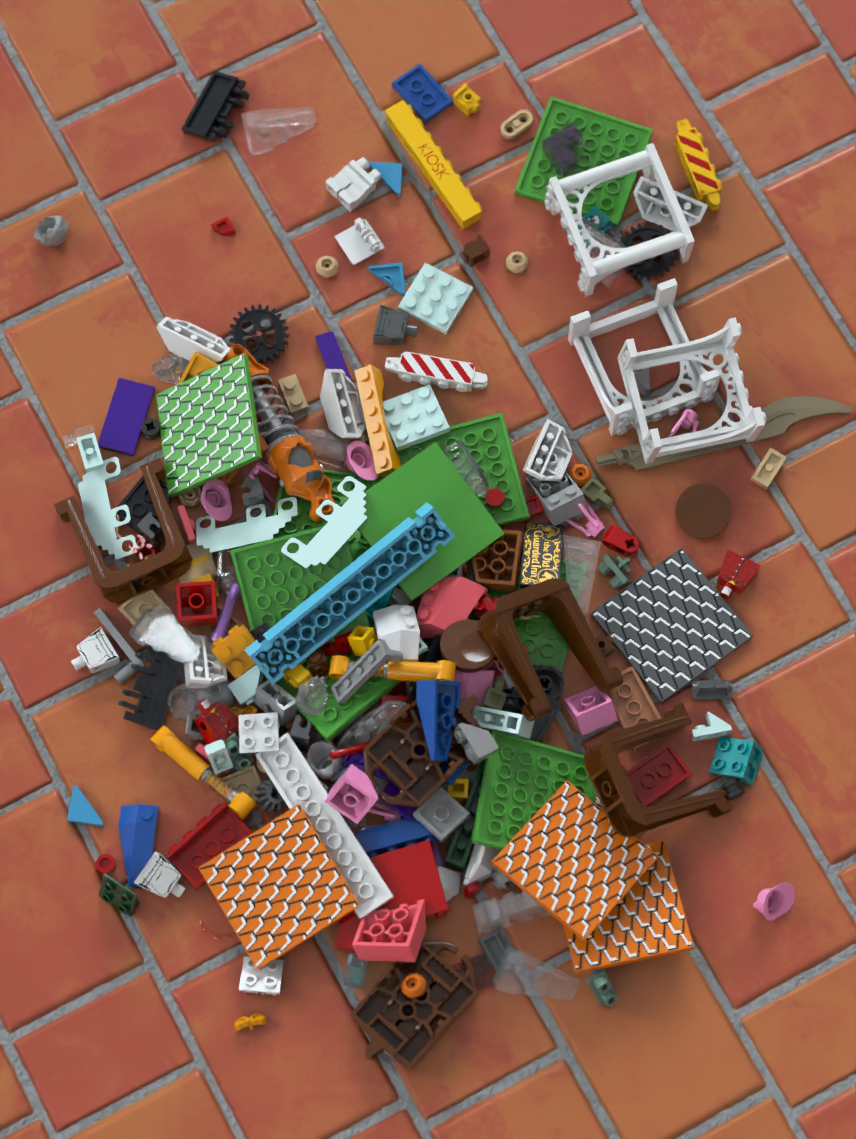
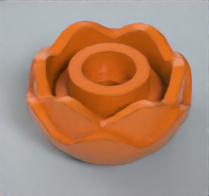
[569,464,592,487]
[401,973,426,999]

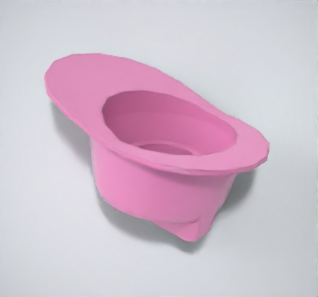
[345,441,379,481]
[200,479,232,521]
[753,882,795,921]

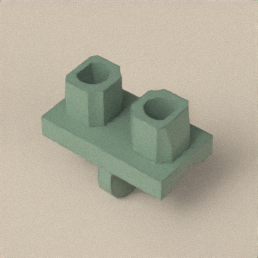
[597,554,632,589]
[224,732,254,771]
[585,969,618,1007]

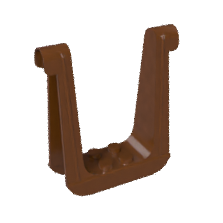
[54,458,193,603]
[478,578,623,721]
[583,703,732,838]

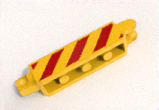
[675,119,722,212]

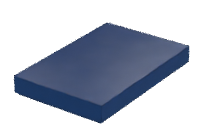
[392,64,453,124]

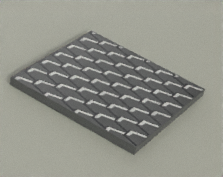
[590,548,753,704]

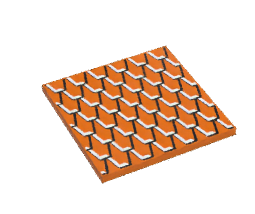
[491,781,659,941]
[198,804,361,970]
[563,840,694,974]

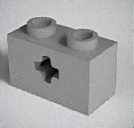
[255,680,298,726]

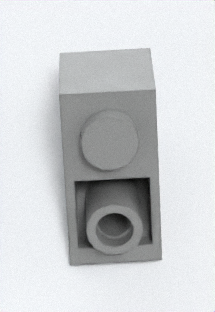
[454,723,499,765]

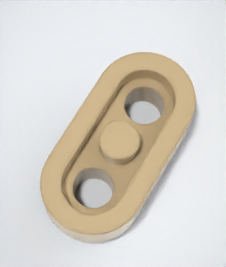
[500,110,533,140]

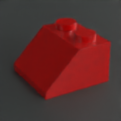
[176,581,218,627]

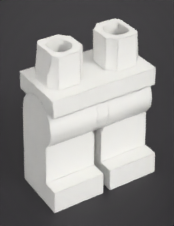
[325,157,381,212]

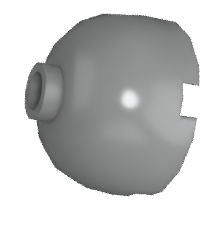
[197,678,236,709]

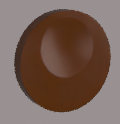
[675,483,731,539]
[440,620,495,673]

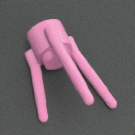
[669,409,700,437]
[248,460,277,502]
[565,499,605,538]
[363,802,401,830]

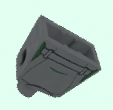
[373,305,418,345]

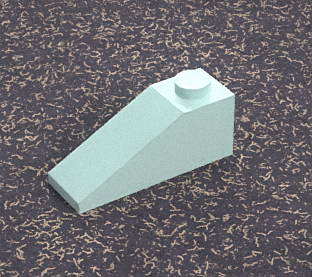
[472,706,535,739]

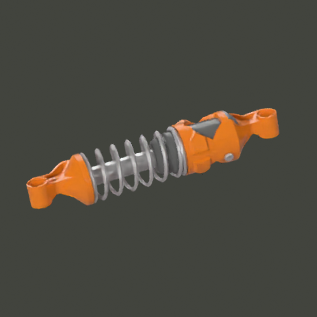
[224,344,335,523]

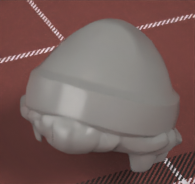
[34,215,68,247]
[305,741,342,779]

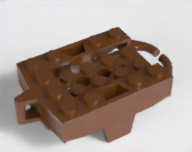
[362,695,482,809]
[350,940,479,1071]

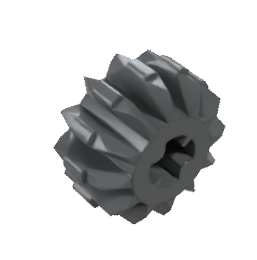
[254,780,286,813]

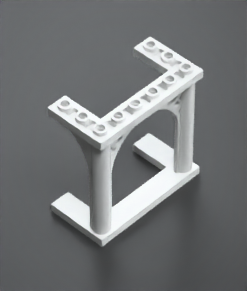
[544,143,695,297]
[568,278,720,436]
[617,317,767,464]

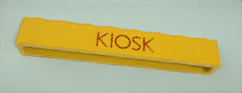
[385,100,483,229]

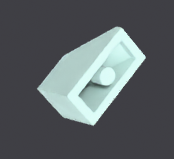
[227,665,264,705]

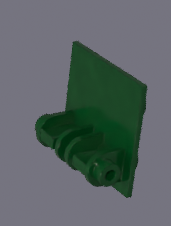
[99,874,140,917]

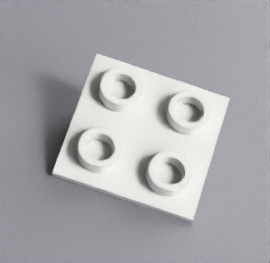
[334,218,385,266]
[239,712,280,754]
[239,956,284,996]

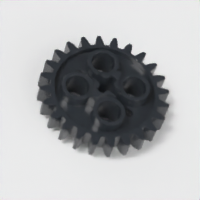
[618,222,677,281]
[229,304,289,364]

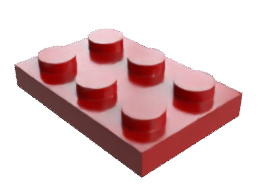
[627,743,692,806]

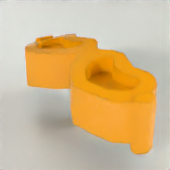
[230,705,258,718]
[234,1013,267,1032]

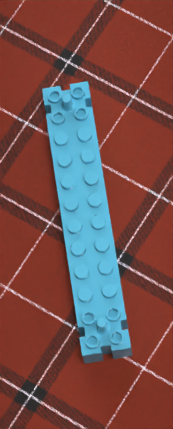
[245,503,456,685]

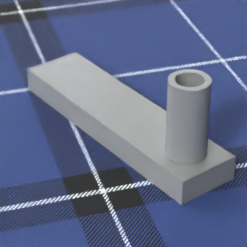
[94,608,148,684]
[331,639,403,704]

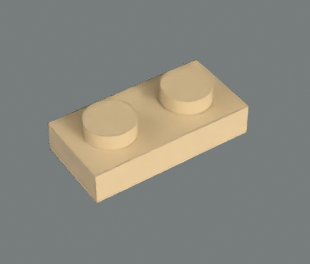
[278,374,309,415]
[751,448,787,489]

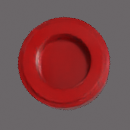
[485,488,505,508]
[95,854,116,875]
[463,881,483,899]

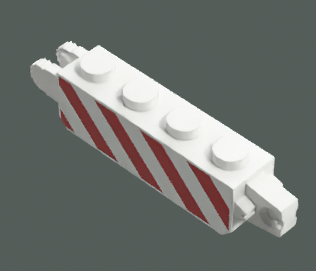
[385,351,488,392]

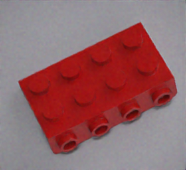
[166,802,253,890]

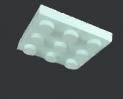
[398,263,473,335]
[383,384,450,451]

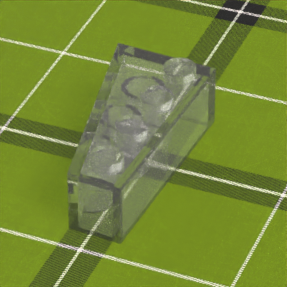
[562,535,601,621]
[471,890,551,934]

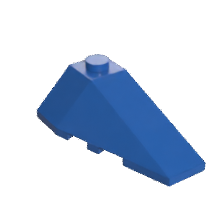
[416,680,461,761]
[118,804,160,888]

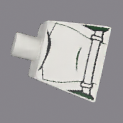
[71,627,121,674]
[134,852,185,898]

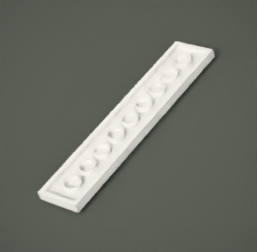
[255,733,394,919]

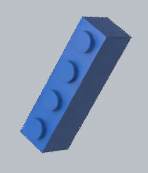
[356,817,438,858]

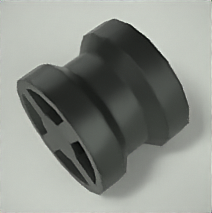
[141,418,161,441]
[721,778,745,801]

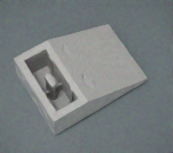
[525,470,588,526]

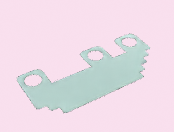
[78,457,137,560]
[281,476,367,568]
[196,497,298,553]

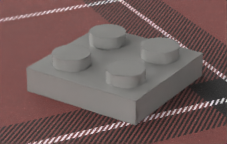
[413,788,470,842]

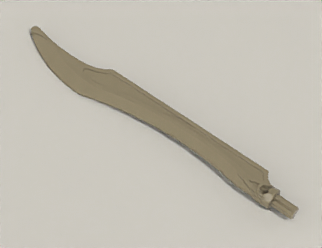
[595,396,852,471]

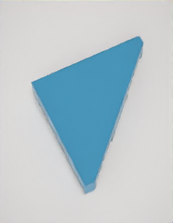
[368,162,402,196]
[369,263,406,297]
[67,785,104,827]

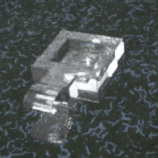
[62,424,95,448]

